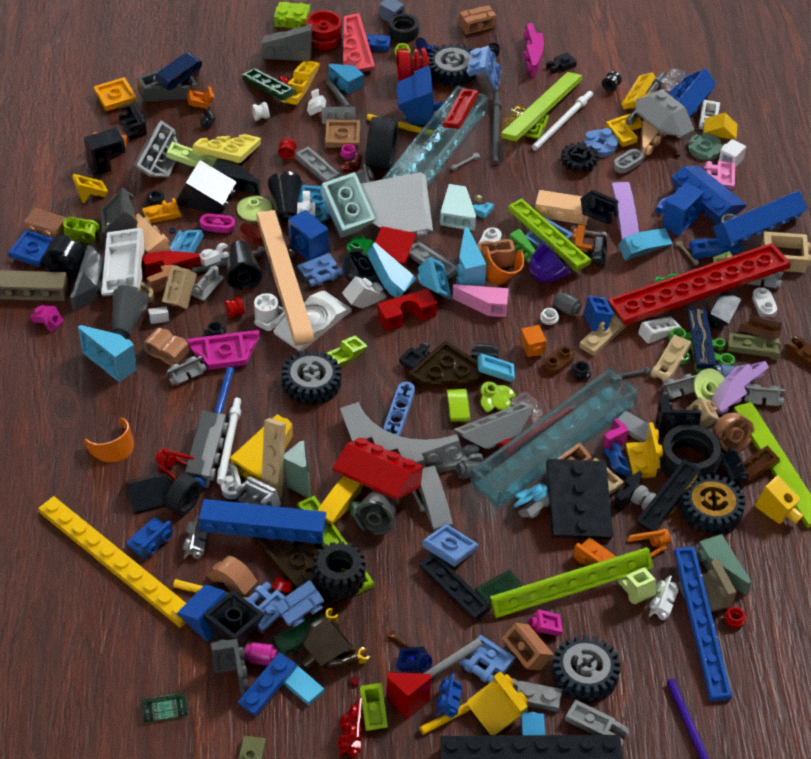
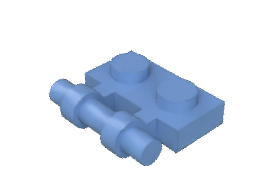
[297,253,343,287]
[244,582,285,634]
[459,635,515,684]

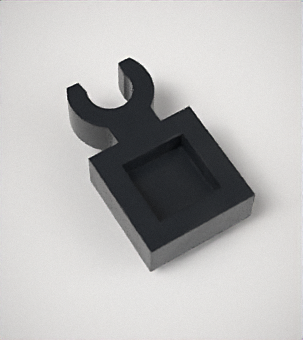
[546,52,577,74]

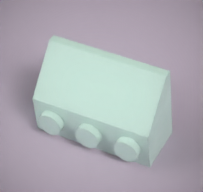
[320,172,375,238]

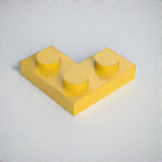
[605,113,643,147]

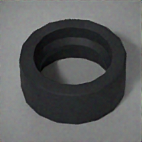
[388,13,419,42]
[166,474,201,515]

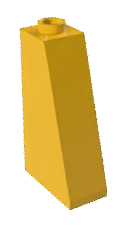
[230,414,293,482]

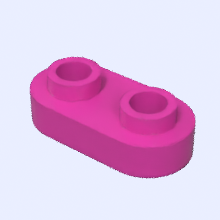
[200,214,236,233]

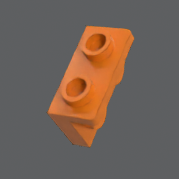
[573,537,617,566]

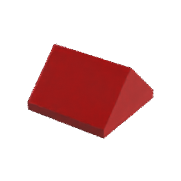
[386,672,431,719]

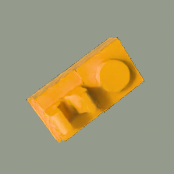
[142,198,181,224]

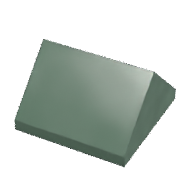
[283,441,312,498]

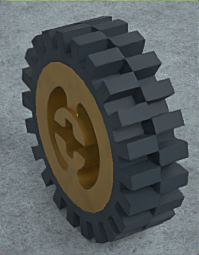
[680,474,745,535]

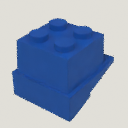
[396,66,445,129]

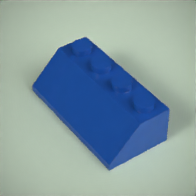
[669,68,716,118]
[671,165,747,225]

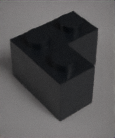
[84,127,126,176]

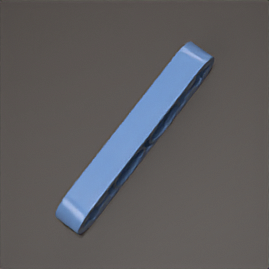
[383,382,415,436]

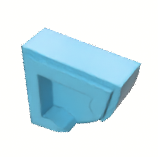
[473,202,494,219]

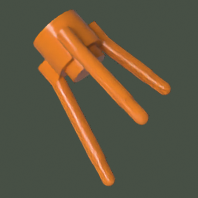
[627,528,671,558]

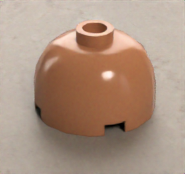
[713,413,754,452]

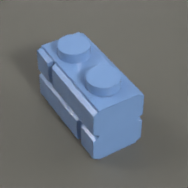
[274,580,324,627]

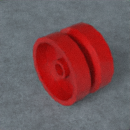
[306,10,342,51]

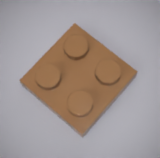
[325,120,360,148]

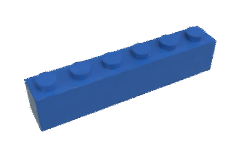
[713,190,808,247]
[199,499,326,544]

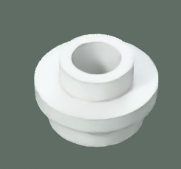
[540,308,559,325]

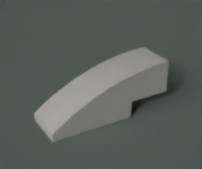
[419,465,453,531]

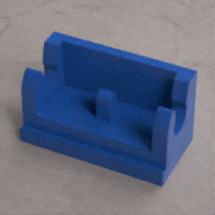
[583,296,614,331]

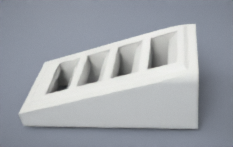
[698,100,720,129]
[638,316,681,343]

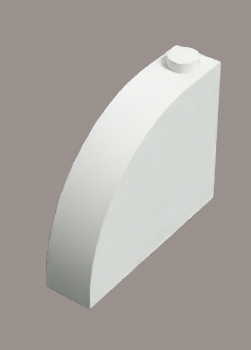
[361,172,433,236]

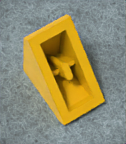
[703,113,738,140]

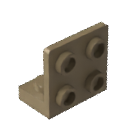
[678,559,736,612]

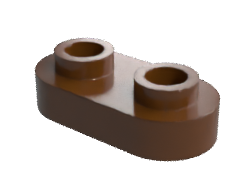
[543,346,575,375]

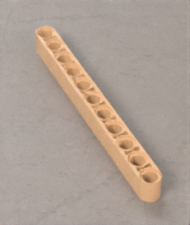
[256,210,314,346]

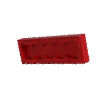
[443,89,479,130]

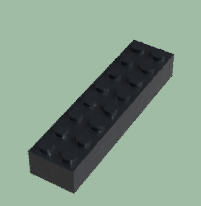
[439,735,623,759]

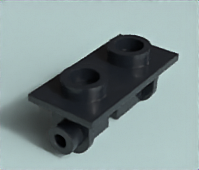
[720,447,749,489]

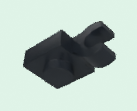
[399,342,430,370]

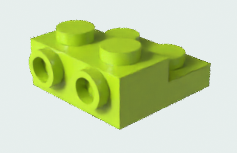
[274,2,310,28]

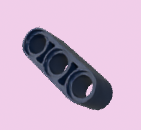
[155,52,202,91]

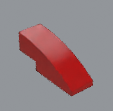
[142,251,201,277]

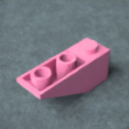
[452,284,509,317]

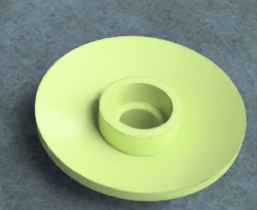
[237,196,272,222]
[694,369,724,401]

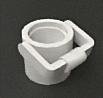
[254,293,285,331]

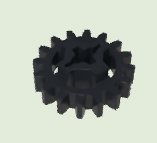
[560,142,598,173]

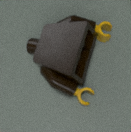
[301,608,370,670]

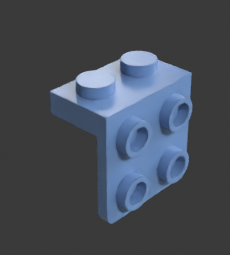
[467,46,502,91]

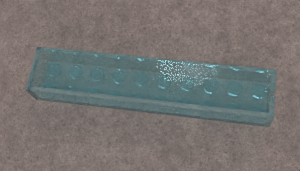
[382,86,488,188]
[471,368,638,508]

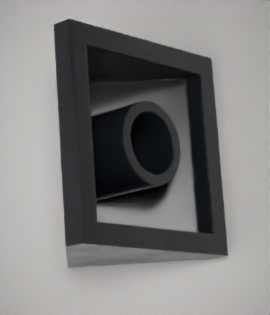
[125,472,170,514]

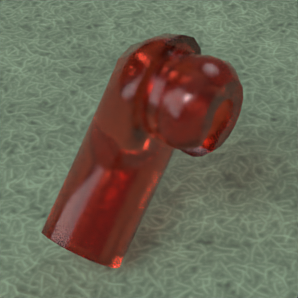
[341,155,362,173]
[240,223,262,244]

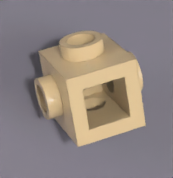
[686,397,719,430]

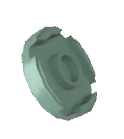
[688,133,723,160]

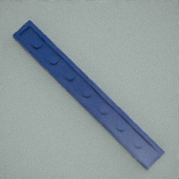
[673,546,732,702]

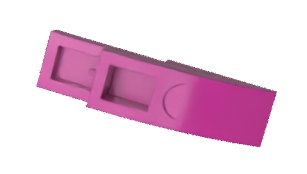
[523,23,544,78]

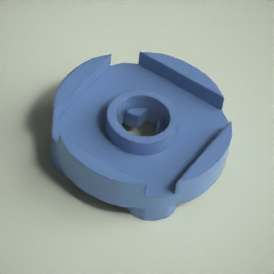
[584,128,618,157]

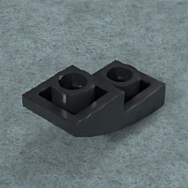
[614,471,642,512]

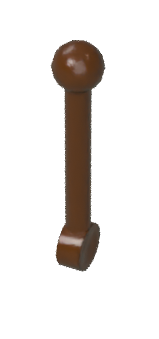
[387,631,424,658]

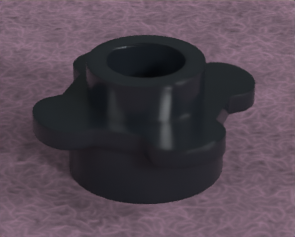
[204,321,227,336]
[571,361,592,379]

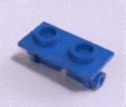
[436,673,462,718]

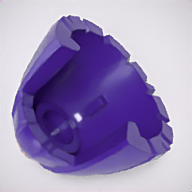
[529,242,571,283]

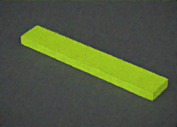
[508,199,591,271]
[297,496,374,595]

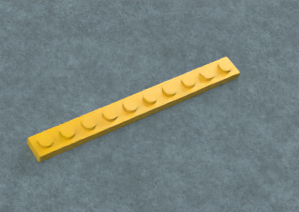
[38,496,186,628]

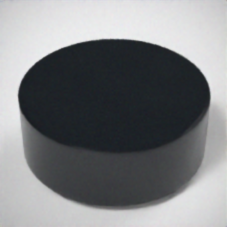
[147,190,165,206]

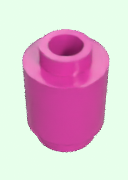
[244,642,277,666]

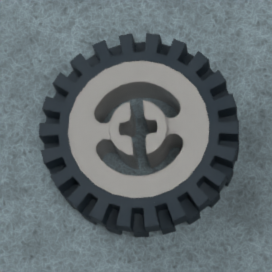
[429,43,476,87]
[282,349,341,405]
[552,635,621,703]

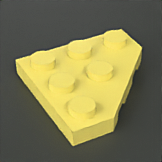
[193,134,261,163]

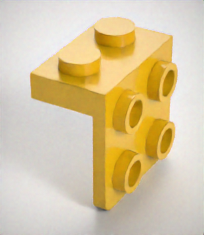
[467,671,528,736]

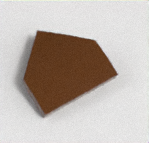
[739,315,782,340]

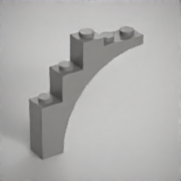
[340,402,462,468]

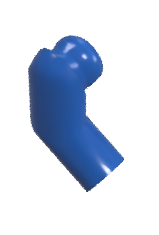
[655,195,673,214]

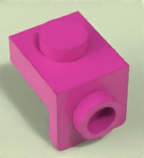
[30,305,63,331]

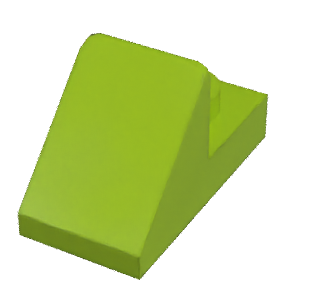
[359,683,388,731]

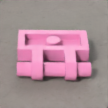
[703,161,735,191]

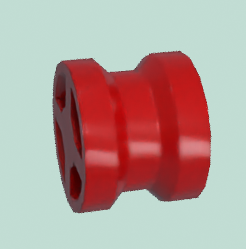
[278,138,297,160]
[224,297,245,318]

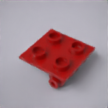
[337,698,363,757]

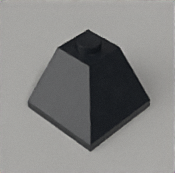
[203,590,264,647]

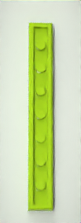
[501,72,582,141]
[733,402,811,528]
[490,547,653,618]

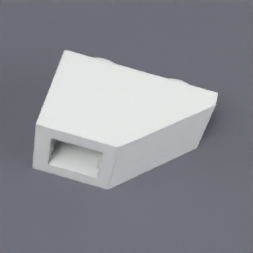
[342,276,387,309]

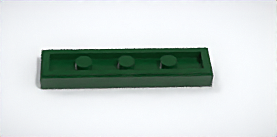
[242,68,295,101]

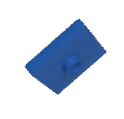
[8,229,53,267]

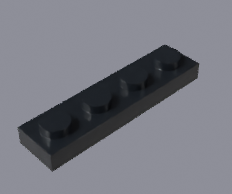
[636,459,702,532]
[419,554,490,622]

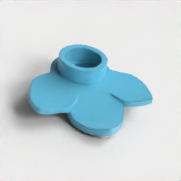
[514,484,548,507]

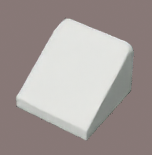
[148,306,169,324]

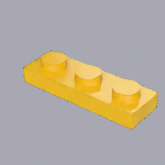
[621,72,656,110]

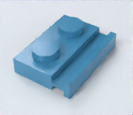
[170,230,204,253]

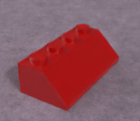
[332,438,423,500]

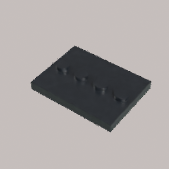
[546,459,613,540]

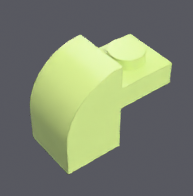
[618,567,656,604]

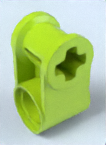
[63,217,99,244]

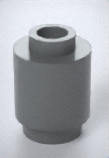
[553,292,582,316]

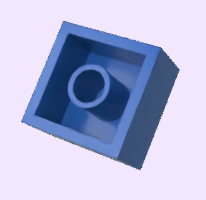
[662,182,704,236]
[288,210,329,261]

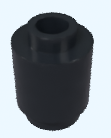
[471,343,498,361]

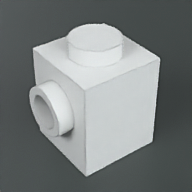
[719,139,746,167]

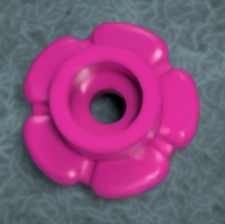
[340,144,357,160]

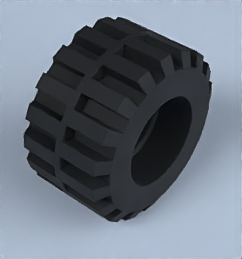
[313,542,366,599]

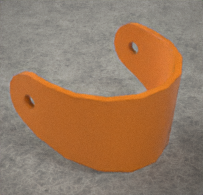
[480,246,524,285]
[84,417,135,463]

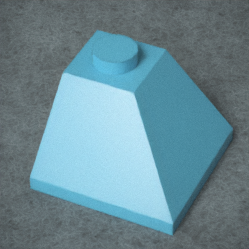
[417,257,452,299]

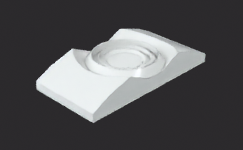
[101,228,144,296]
[273,290,352,351]

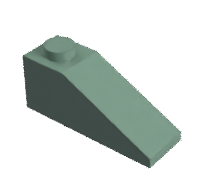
[697,534,752,595]

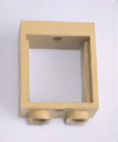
[761,232,811,273]

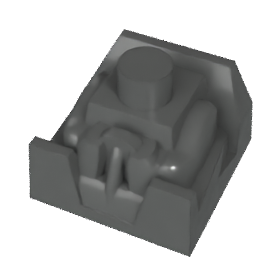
[100,188,138,235]

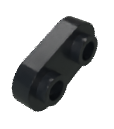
[592,235,608,267]

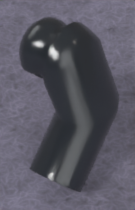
[200,108,216,128]

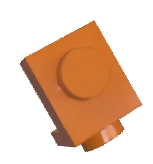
[186,86,214,109]
[572,224,593,253]

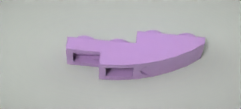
[711,361,769,415]

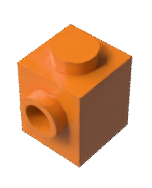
[520,325,546,357]

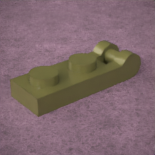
[727,333,781,360]

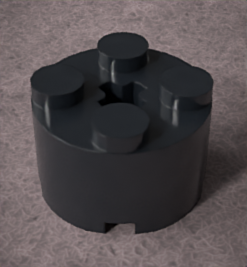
[42,235,85,276]

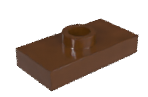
[742,445,780,484]

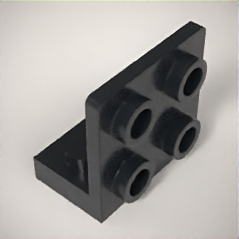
[655,394,701,437]

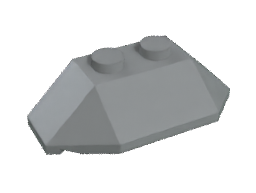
[635,89,694,139]
[134,120,178,178]
[454,402,532,449]

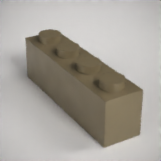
[0,270,68,301]

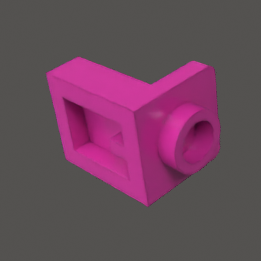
[602,418,628,450]
[527,609,563,637]

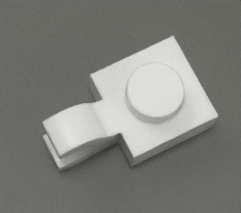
[307,89,326,116]
[297,191,315,216]
[199,243,229,266]

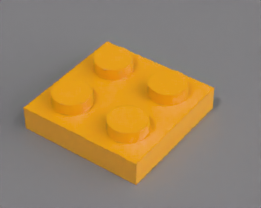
[93,77,137,111]

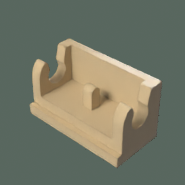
[162,266,197,309]

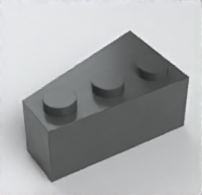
[261,23,312,61]
[137,69,197,102]

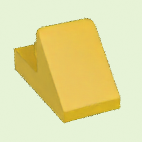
[72,174,108,204]

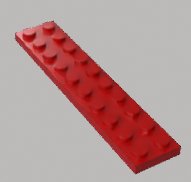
[608,243,790,326]

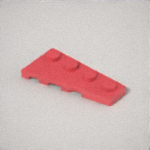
[343,13,375,72]

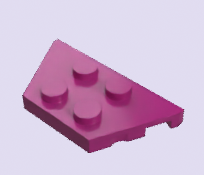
[187,330,260,370]

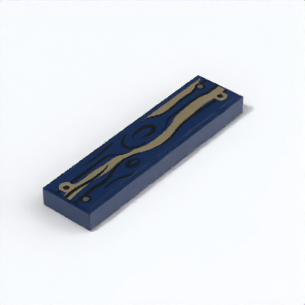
[687,308,716,369]

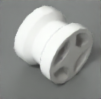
[252,102,270,121]

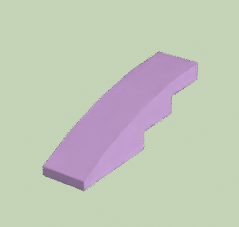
[611,182,639,241]

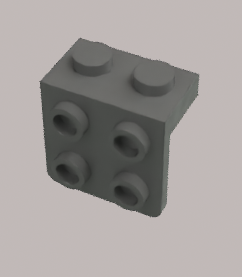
[211,639,249,698]

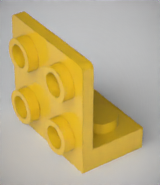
[625,422,663,478]

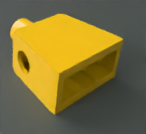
[754,475,804,524]

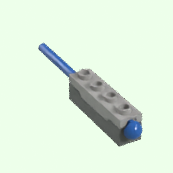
[185,367,234,489]

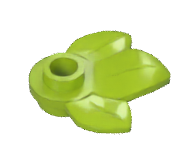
[480,382,516,413]

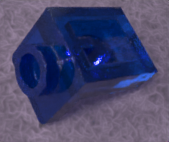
[396,647,433,674]

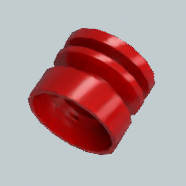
[396,48,429,82]

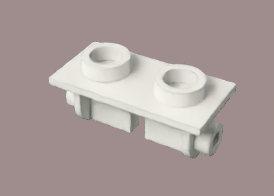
[648,575,679,620]

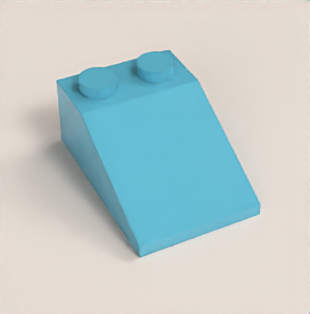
[456,227,486,287]
[78,325,137,382]

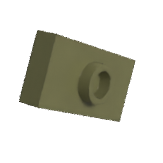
[239,736,266,759]

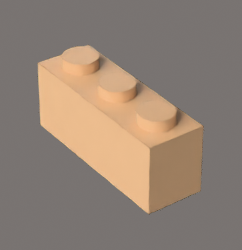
[535,190,588,225]

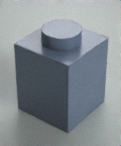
[379,0,405,22]

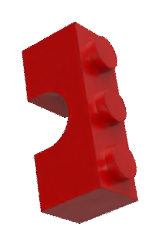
[377,288,437,331]

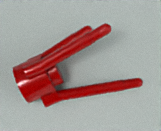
[155,448,194,481]

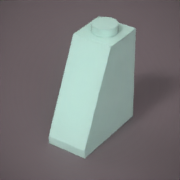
[440,184,476,231]

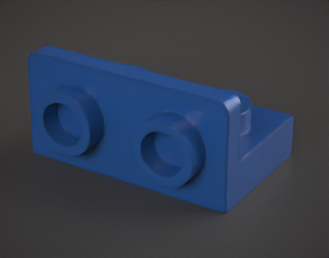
[126,517,173,560]

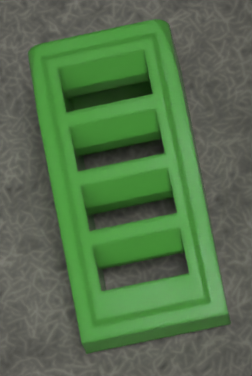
[509,229,535,263]

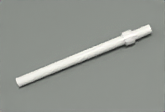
[532,91,593,151]
[217,398,241,485]

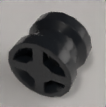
[602,71,622,92]

